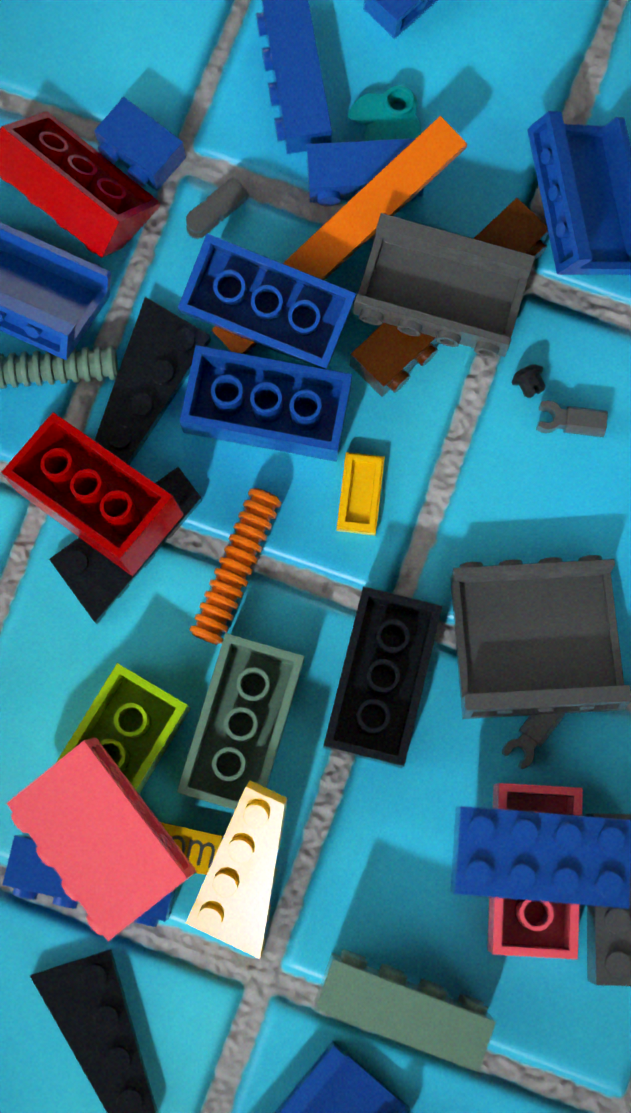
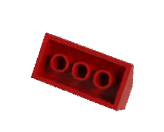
[0,111,161,258]

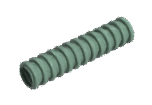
[0,345,118,389]

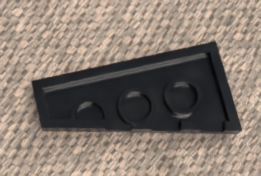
[94,297,211,465]
[49,467,202,624]
[30,949,158,1113]

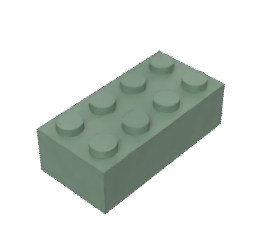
[177,633,305,810]
[315,949,496,1072]

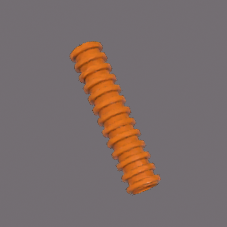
[189,488,282,645]

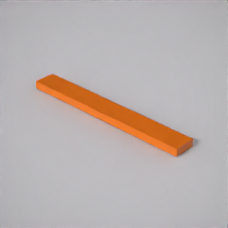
[212,116,467,354]

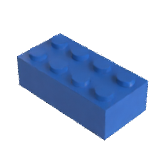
[177,234,356,369]
[180,345,352,462]
[450,806,631,909]

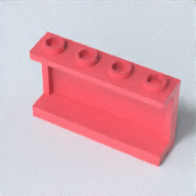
[6,738,197,941]

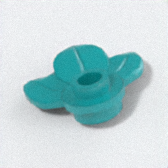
[348,86,421,141]

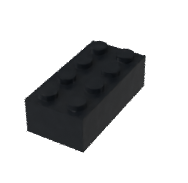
[323,586,443,768]

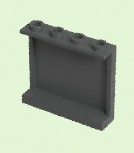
[450,555,631,719]

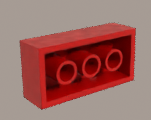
[1,412,184,577]

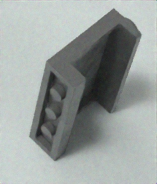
[353,213,535,358]

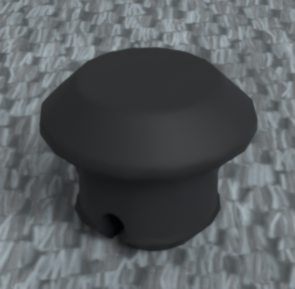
[511,364,546,398]

